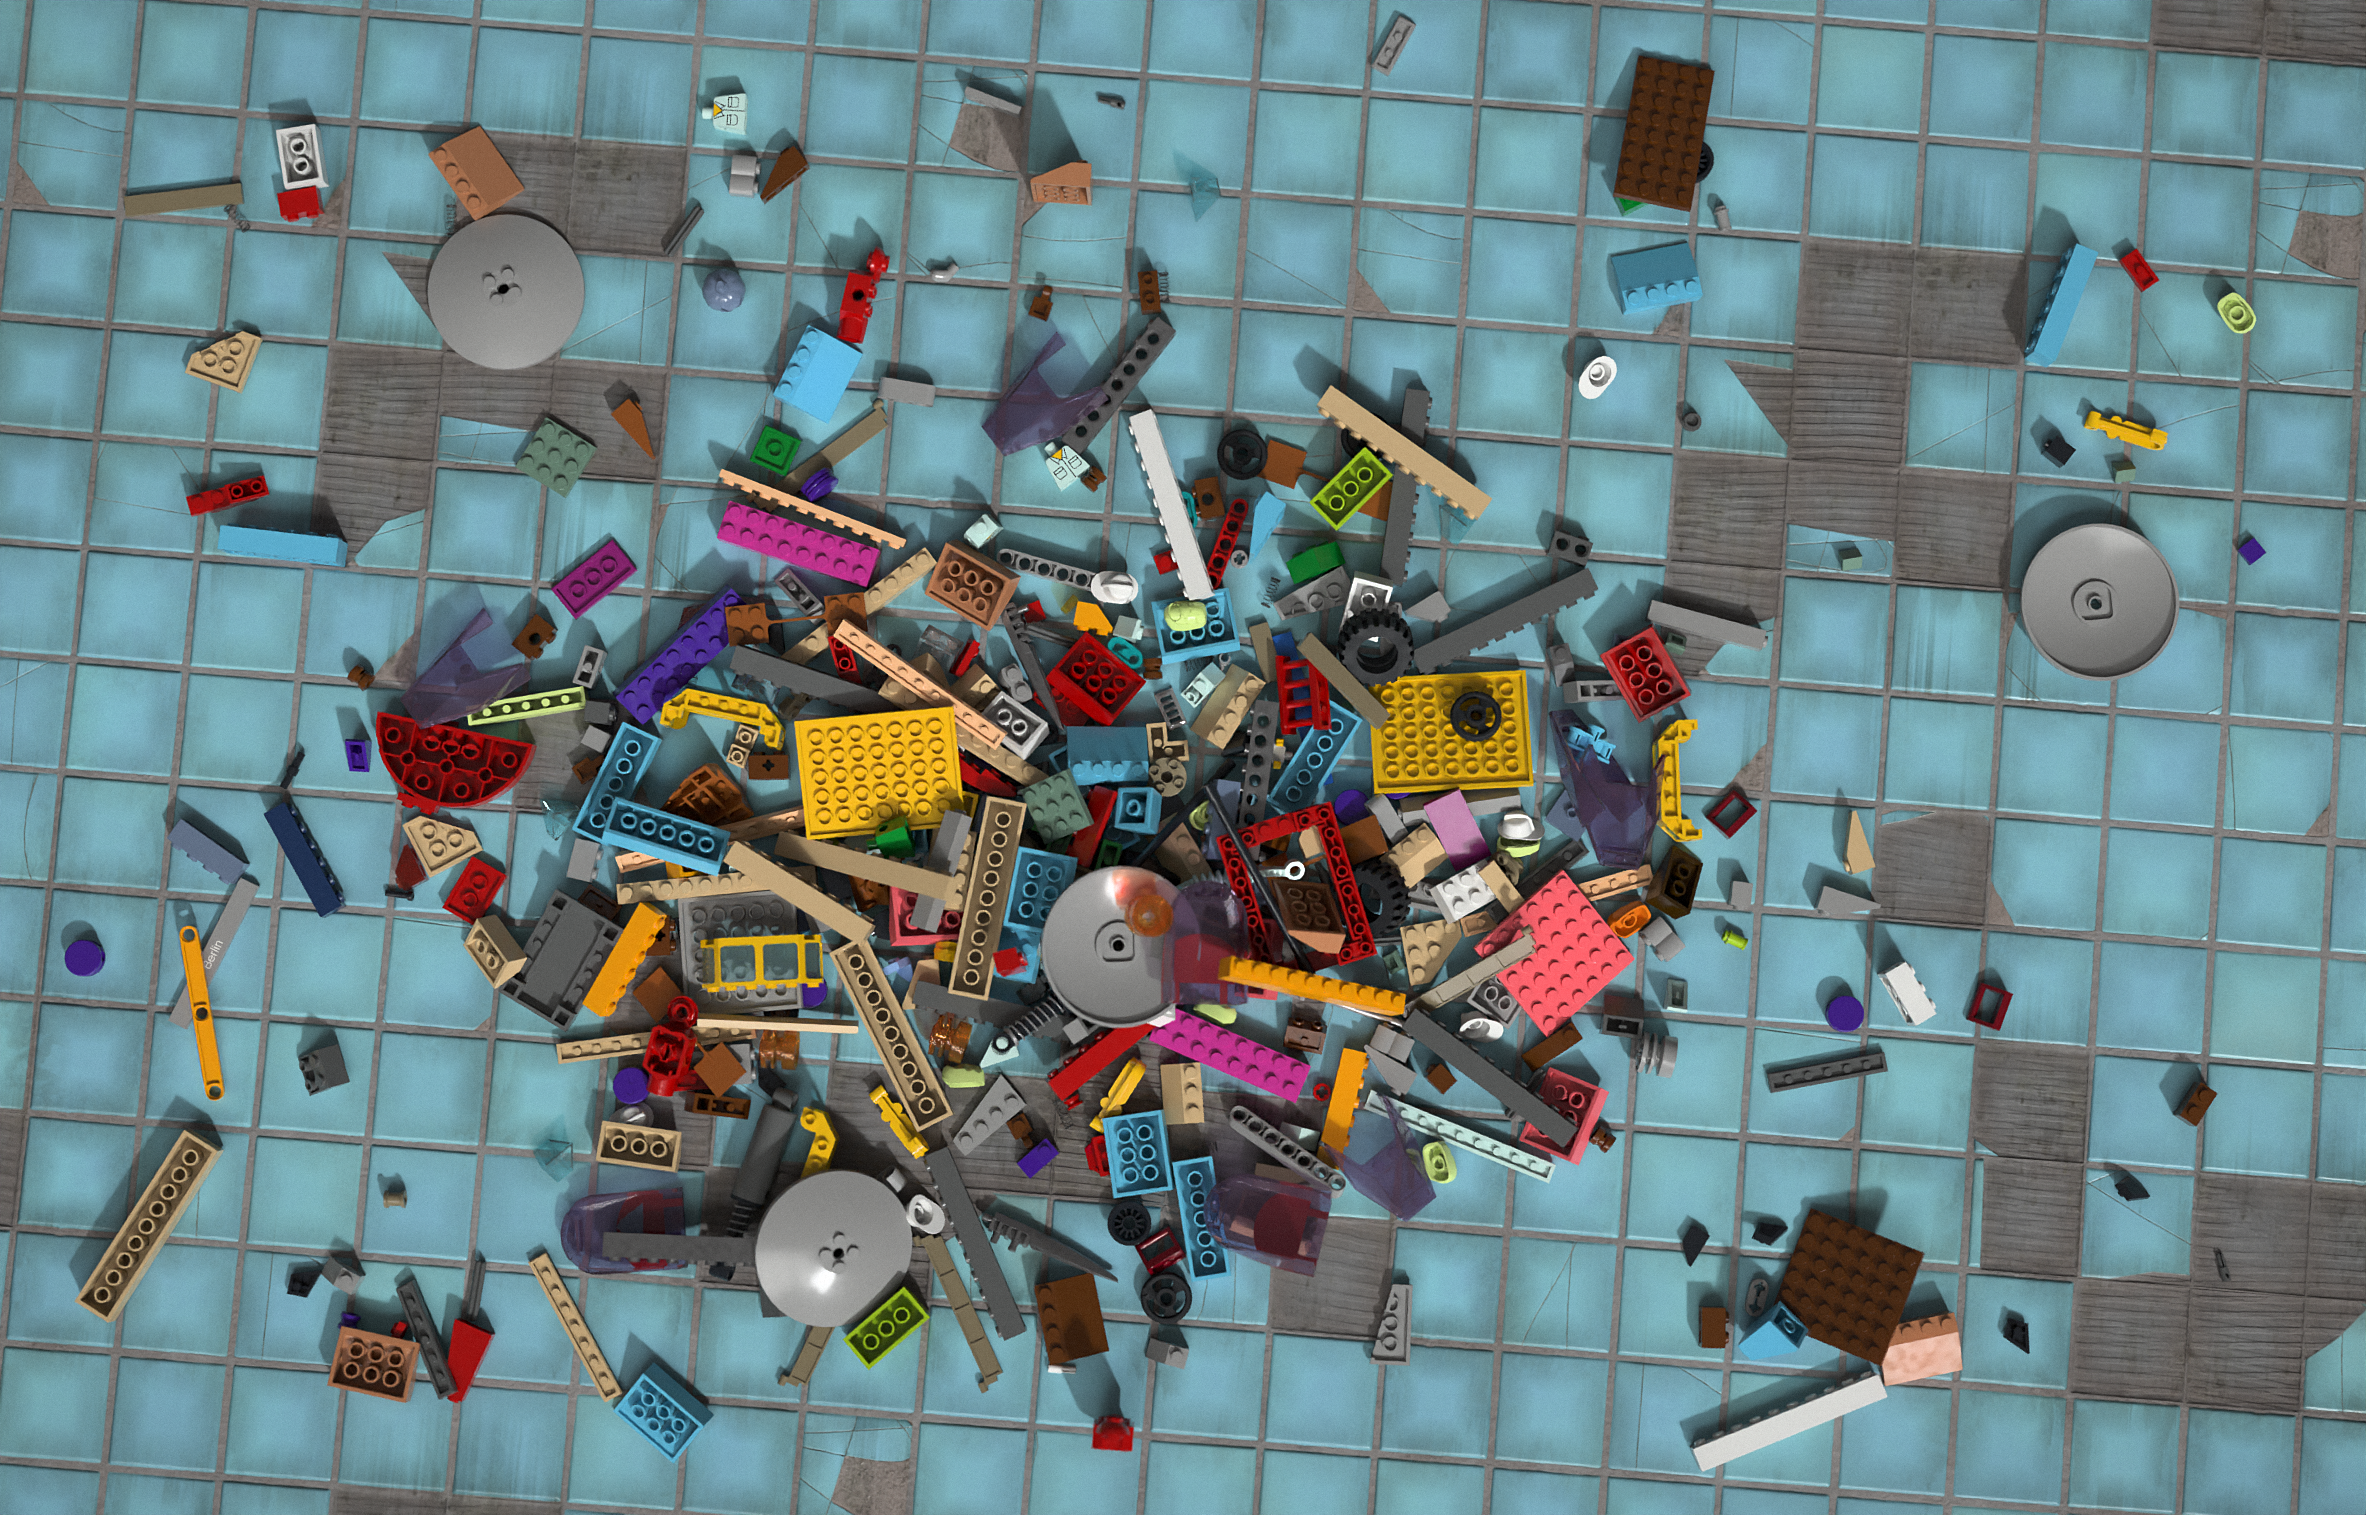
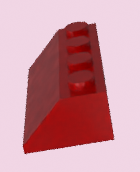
[1065,785,1118,869]

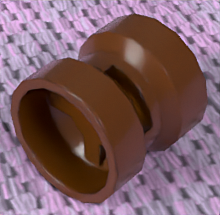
[1080,465,1107,493]
[1143,658,1163,680]
[347,664,375,691]
[1589,1126,1616,1153]

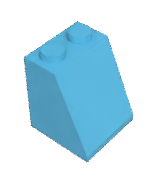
[1115,787,1162,835]
[1737,1301,1809,1360]

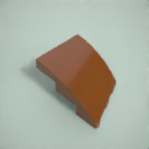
[848,858,905,912]

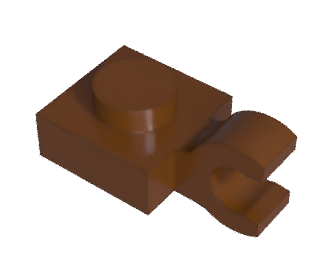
[1028,285,1054,322]
[571,754,606,785]
[1006,1113,1035,1149]

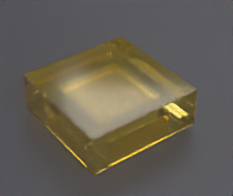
[1060,594,1079,616]

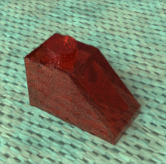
[395,844,429,891]

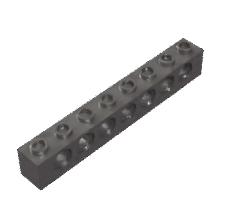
[1061,317,1176,457]
[1235,700,1279,861]

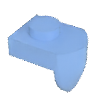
[882,956,913,982]

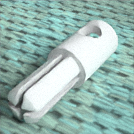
[1048,1364,1076,1374]

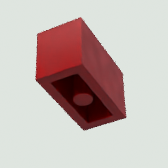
[277,186,324,222]
[992,947,1028,977]

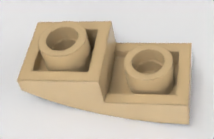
[725,723,760,769]

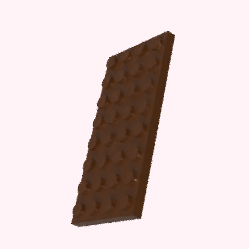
[1613,55,1715,212]

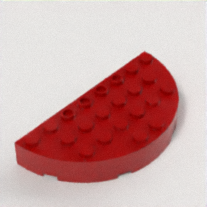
[376,711,537,808]

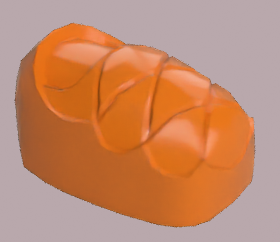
[1606,900,1651,938]

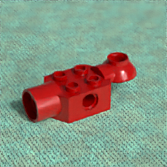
[836,245,890,344]
[643,996,699,1097]
[1092,1414,1134,1452]

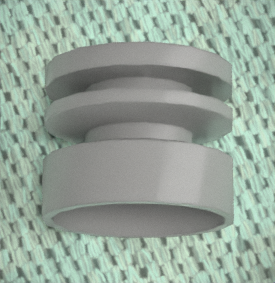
[1635,1031,1678,1078]

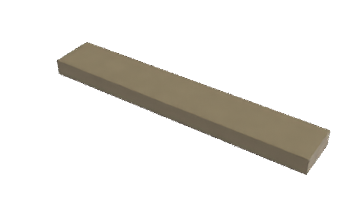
[124,183,244,217]
[1296,632,1391,730]

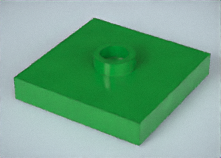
[749,425,802,477]

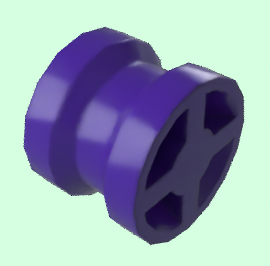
[337,1311,361,1329]

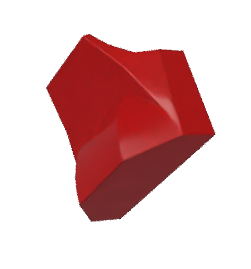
[1084,1135,1110,1177]

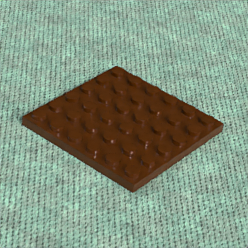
[1773,1208,1925,1366]

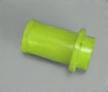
[1721,929,1748,950]

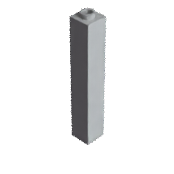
[1645,600,1768,652]
[1397,787,1521,827]
[909,808,972,933]

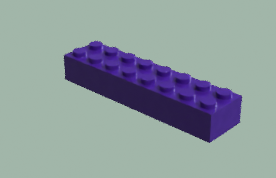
[612,584,747,725]

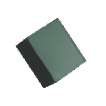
[2111,461,2136,483]
[1838,548,1862,571]
[1665,632,1687,655]
[1382,949,1406,974]

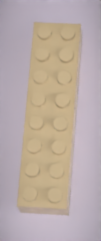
[723,840,876,946]

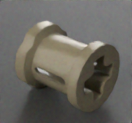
[383,1190,407,1208]

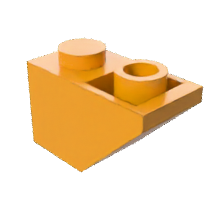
[1073,601,1113,636]

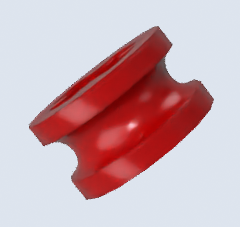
[1313,1083,1331,1101]
[1063,1094,1083,1111]

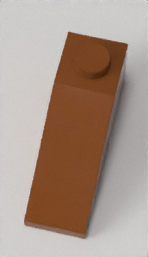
[611,399,656,460]

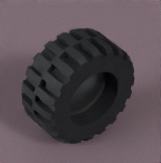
[1338,608,1415,687]
[1332,859,1411,939]

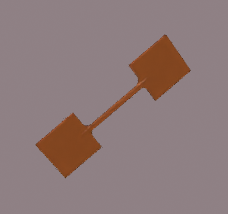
[1257,440,1392,522]
[725,592,868,647]
[1256,814,1389,898]
[632,966,747,1098]

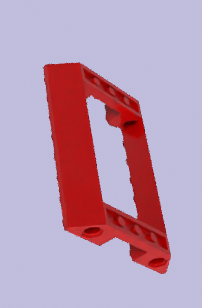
[1215,801,1378,991]

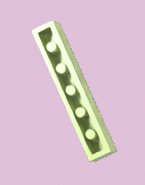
[466,686,589,727]

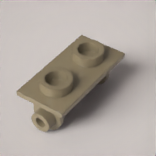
[777,692,812,722]

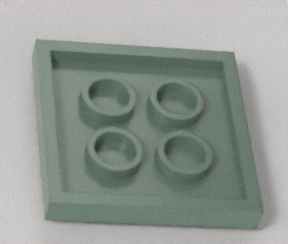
[515,417,597,498]
[1020,768,1094,844]

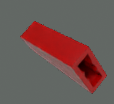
[447,1317,495,1403]

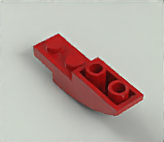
[186,475,269,517]
[827,635,862,712]
[959,752,1018,798]

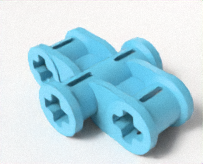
[1562,723,1616,767]

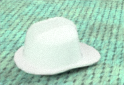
[1578,356,1617,399]
[1091,571,1138,604]
[1497,810,1545,840]
[1459,1011,1503,1043]
[608,1102,654,1127]
[904,1195,945,1234]

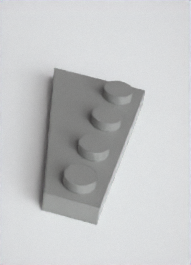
[1272,566,1351,621]
[1368,881,1442,914]
[953,1074,1027,1156]
[1369,1284,1413,1366]

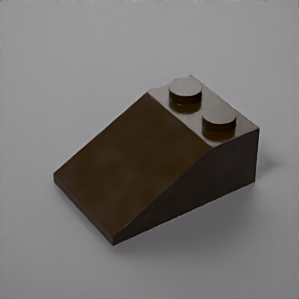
[1645,845,1703,919]

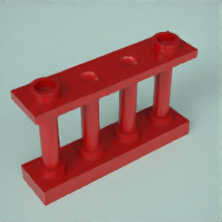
[1275,656,1332,735]

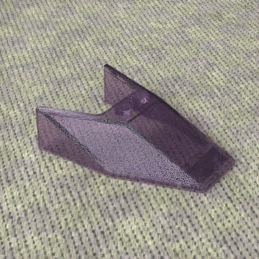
[982,332,1108,457]
[400,608,531,730]
[1549,709,1644,828]
[1579,744,1666,871]
[1318,1092,1436,1222]

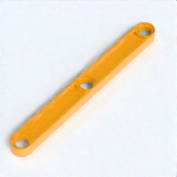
[179,926,225,1101]

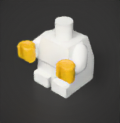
[1260,738,1293,769]

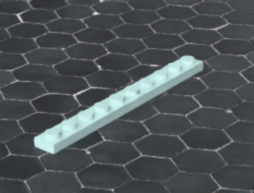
[1364,1090,1556,1183]

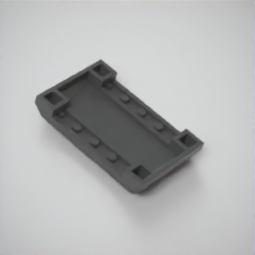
[498,888,625,1032]

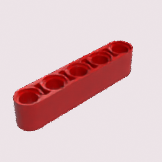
[1207,498,1248,590]

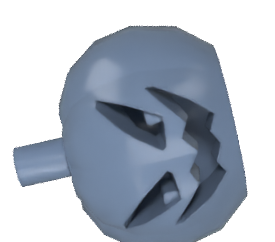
[702,268,746,312]

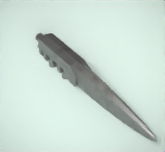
[1000,602,1064,730]
[982,1212,1118,1282]

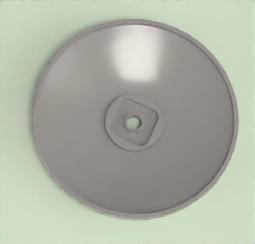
[428,214,585,370]
[2020,524,2179,681]
[1041,866,1201,1028]
[754,1169,912,1327]

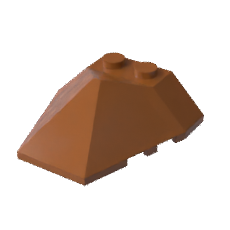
[659,763,754,827]

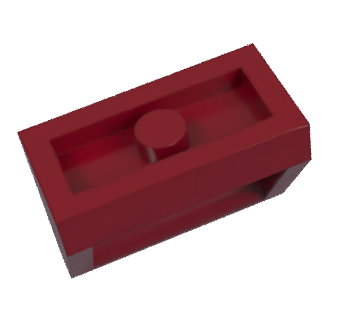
[1705,789,1757,839]
[1966,982,2013,1031]
[1134,1226,1186,1276]

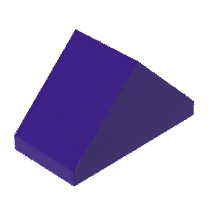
[345,739,372,772]

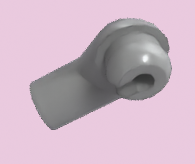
[929,263,959,282]

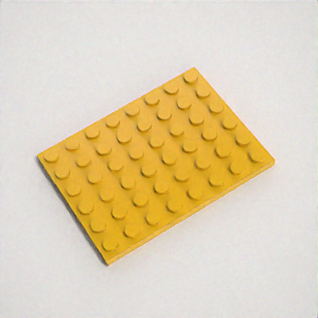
[1368,670,1534,794]
[794,706,965,840]

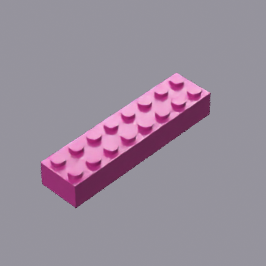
[717,501,881,589]
[1149,1008,1311,1103]

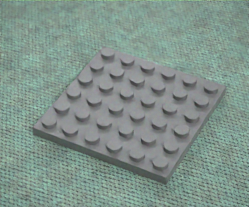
[678,891,804,1016]

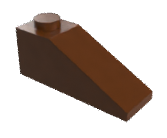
[760,146,810,204]
[1521,1022,1583,1072]
[684,1091,751,1120]

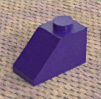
[1017,1138,1060,1178]

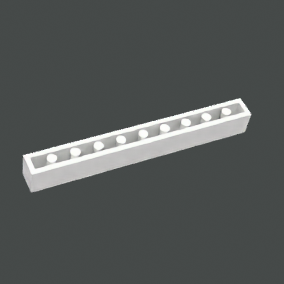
[1128,409,1215,602]
[1690,1371,1887,1472]

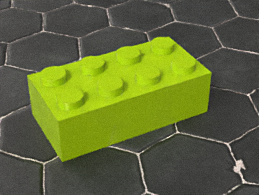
[1309,447,1393,531]
[843,1285,932,1370]

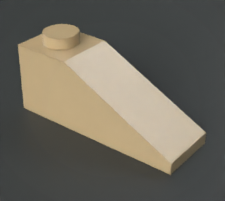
[1842,811,1876,875]

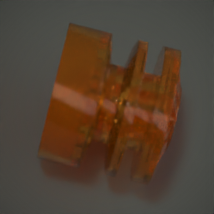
[1124,895,1174,937]
[928,1015,973,1064]
[759,1029,800,1070]

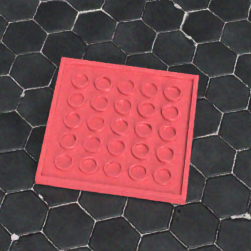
[1473,869,1635,1038]

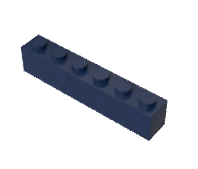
[264,802,346,918]

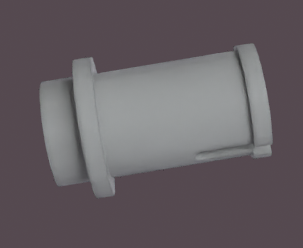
[1714,206,1732,232]

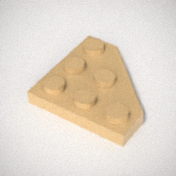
[185,331,263,394]
[402,816,484,878]
[1400,919,1462,986]

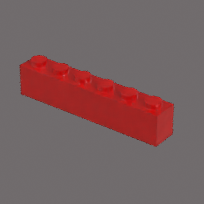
[1045,1023,1156,1101]

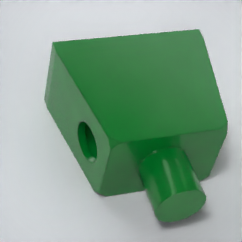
[866,815,916,859]

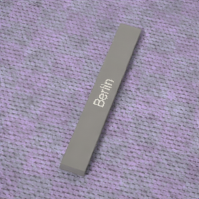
[168,878,260,1029]

